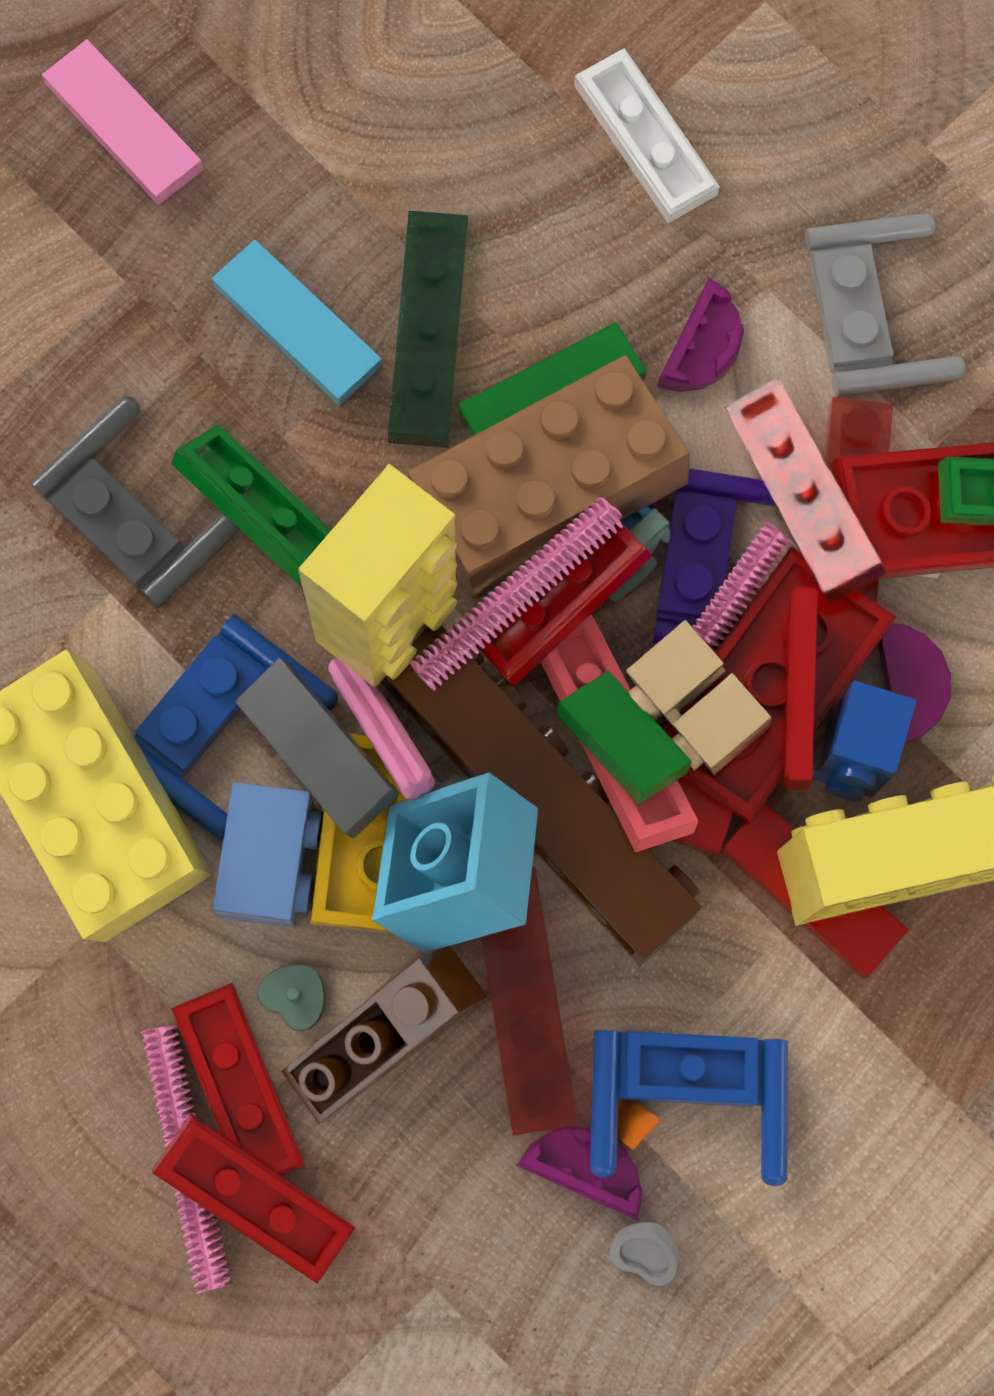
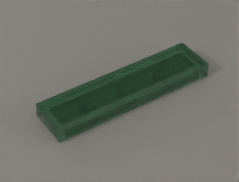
[388,211,468,448]

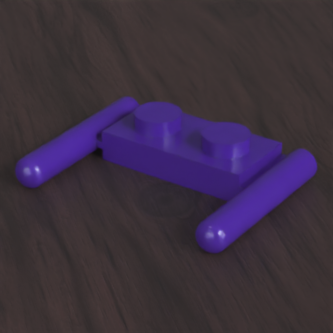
[653,468,810,650]

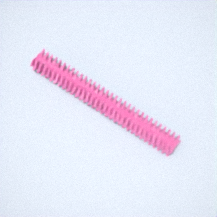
[409,497,623,691]
[655,521,793,727]
[141,1025,230,1294]

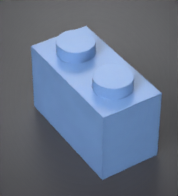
[212,782,323,928]

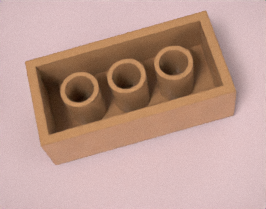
[407,355,690,600]

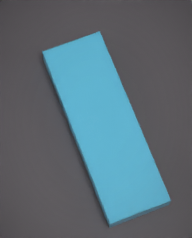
[211,239,382,406]

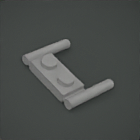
[805,213,966,397]

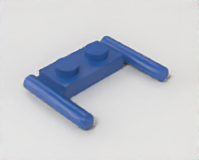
[134,614,338,839]
[590,1030,788,1187]

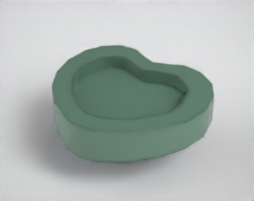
[257,965,325,1032]

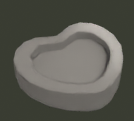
[609,1222,681,1286]

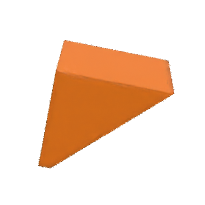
[617,1099,660,1152]

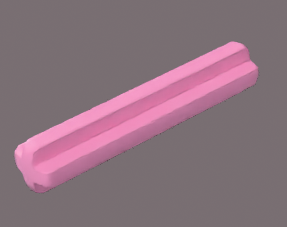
[328,658,435,800]

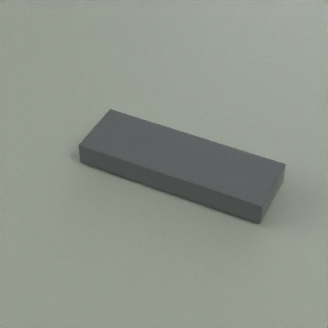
[235,657,400,839]

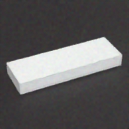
[574,48,720,223]

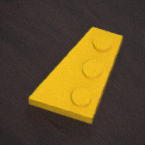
[308,733,408,934]

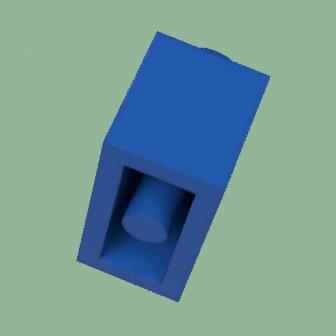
[812,680,917,801]

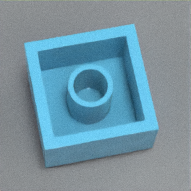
[372,773,538,953]

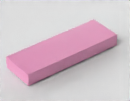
[42,39,204,206]

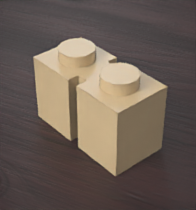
[626,620,772,775]

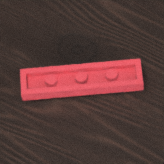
[541,615,698,853]

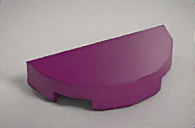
[657,278,744,392]
[878,623,951,745]
[516,1126,643,1220]

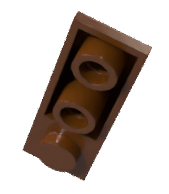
[281,946,488,1124]

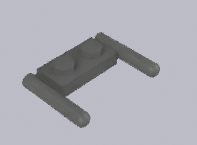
[30,396,240,608]

